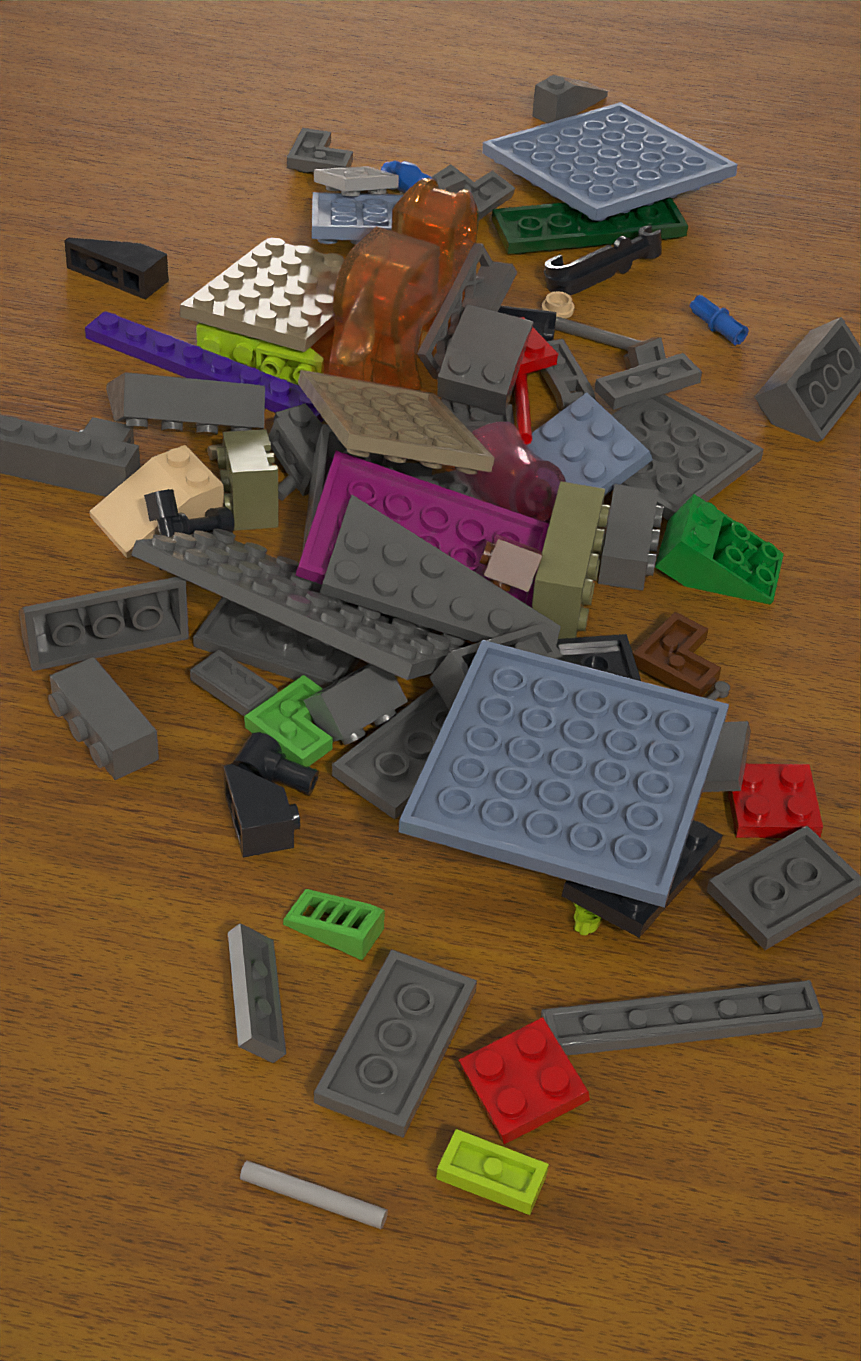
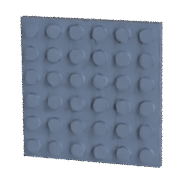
[483,102,738,221]
[399,640,729,908]

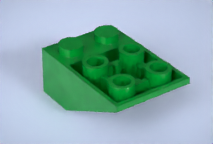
[655,494,784,605]

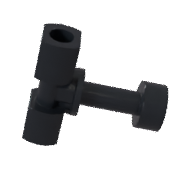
[144,489,235,570]

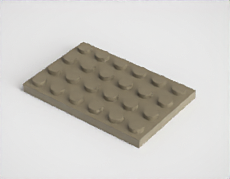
[180,238,383,352]
[298,370,495,474]

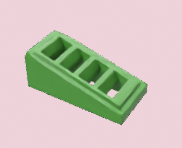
[283,889,385,960]

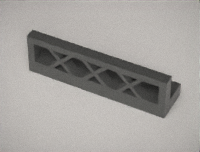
[417,243,517,379]

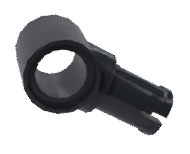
[231,732,319,796]

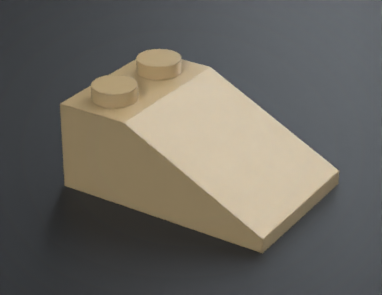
[90,445,224,558]

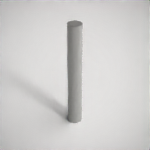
[240,1160,388,1229]

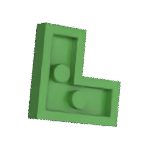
[244,675,333,767]

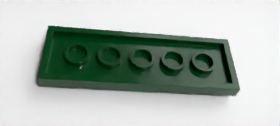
[491,198,688,255]

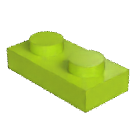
[436,1129,549,1215]

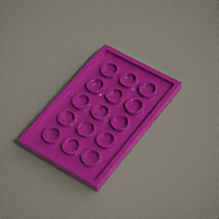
[295,450,549,608]

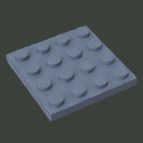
[312,192,407,246]

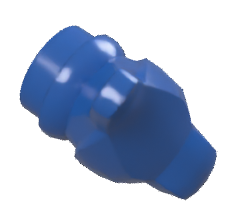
[381,160,432,194]

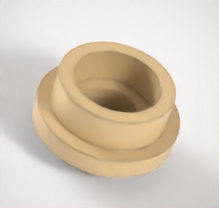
[541,292,574,319]

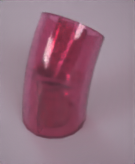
[462,422,566,524]

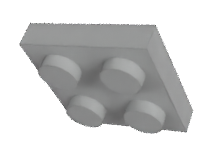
[314,166,399,196]

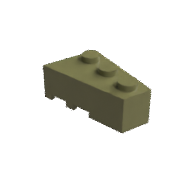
[217,429,279,531]

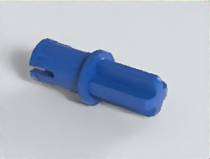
[690,295,749,346]

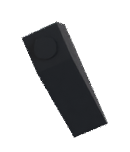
[64,237,169,300]

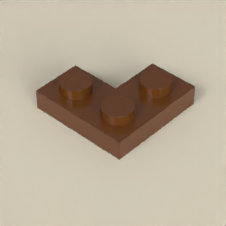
[633,612,721,697]

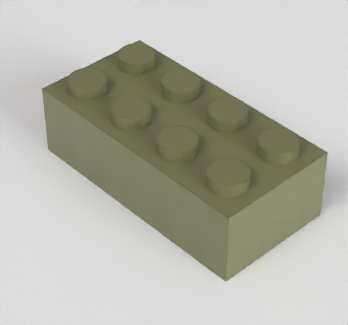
[532,481,610,639]

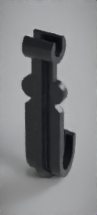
[544,225,662,295]

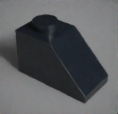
[223,764,300,858]

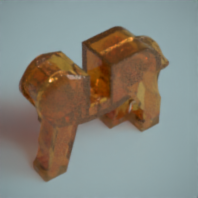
[329,178,479,391]

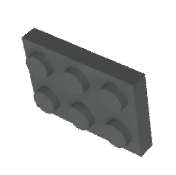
[707,826,861,950]

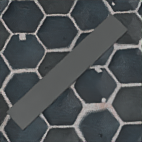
[541,980,824,1056]

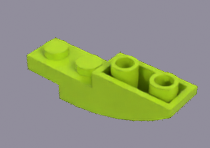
[196,323,324,386]

